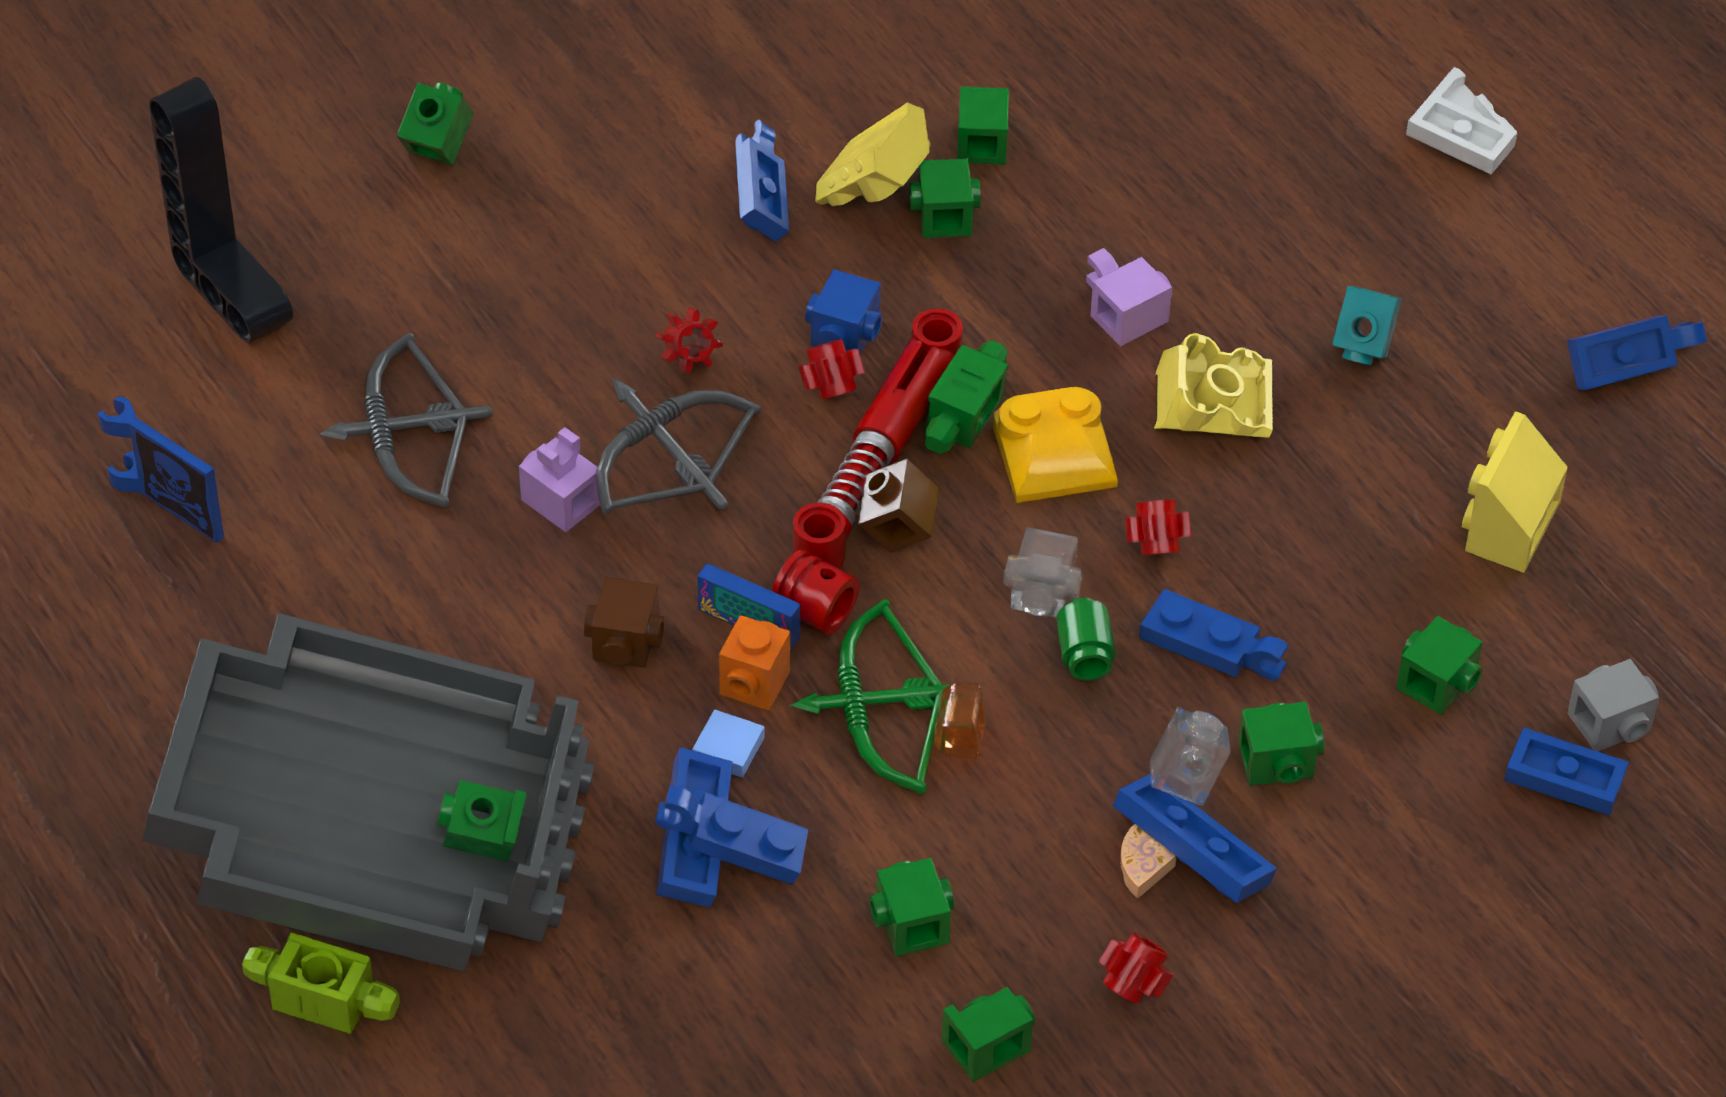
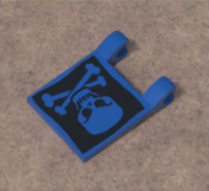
[97,396,224,543]

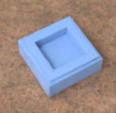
[692,709,765,778]

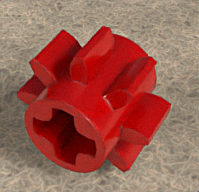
[656,307,723,373]
[798,339,865,399]
[1125,499,1192,555]
[1098,932,1173,1004]

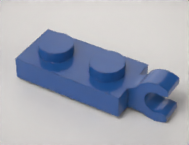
[735,120,790,242]
[1567,315,1707,390]
[1140,589,1288,681]
[655,786,808,885]

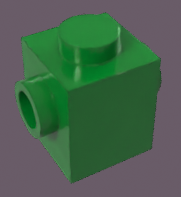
[396,82,474,166]
[909,158,981,238]
[1396,615,1483,715]
[1238,702,1325,786]
[869,858,954,957]

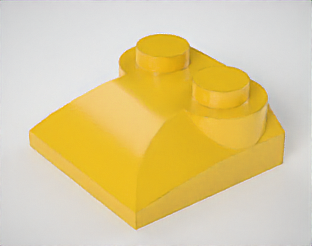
[992,387,1118,503]

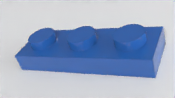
[656,747,733,908]
[1113,772,1277,903]

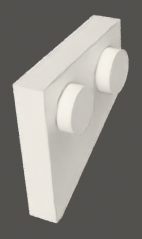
[1406,67,1517,174]

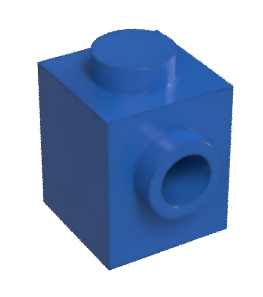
[805,269,882,354]

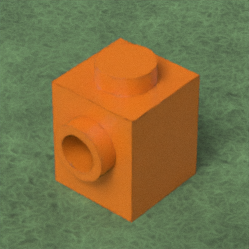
[719,615,790,711]

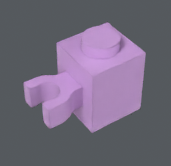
[1086,248,1172,347]
[519,427,600,532]

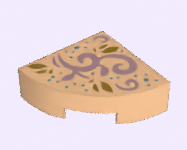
[1120,824,1177,898]

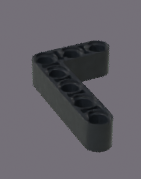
[149,77,293,343]

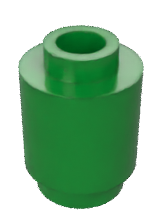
[1056,598,1116,681]

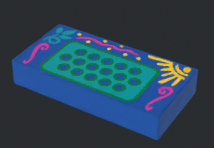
[697,564,800,651]

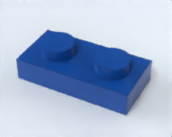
[1504,727,1629,816]

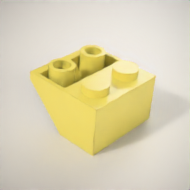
[1462,411,1568,573]

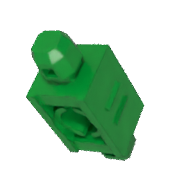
[924,340,1008,454]

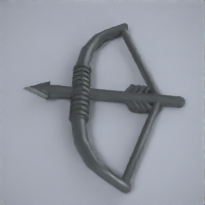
[318,333,493,509]
[596,376,761,515]

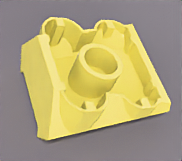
[815,102,930,206]
[1154,333,1273,438]

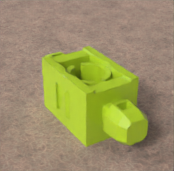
[242,932,400,1034]

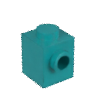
[1332,286,1403,365]

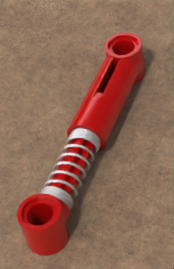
[793,308,963,569]

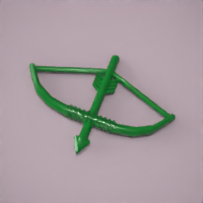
[789,599,972,795]

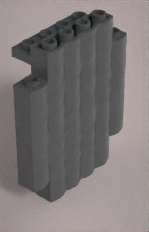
[143,613,595,972]

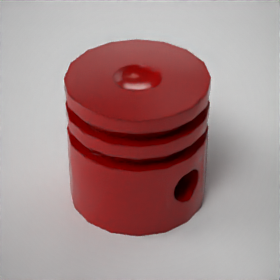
[772,550,860,635]

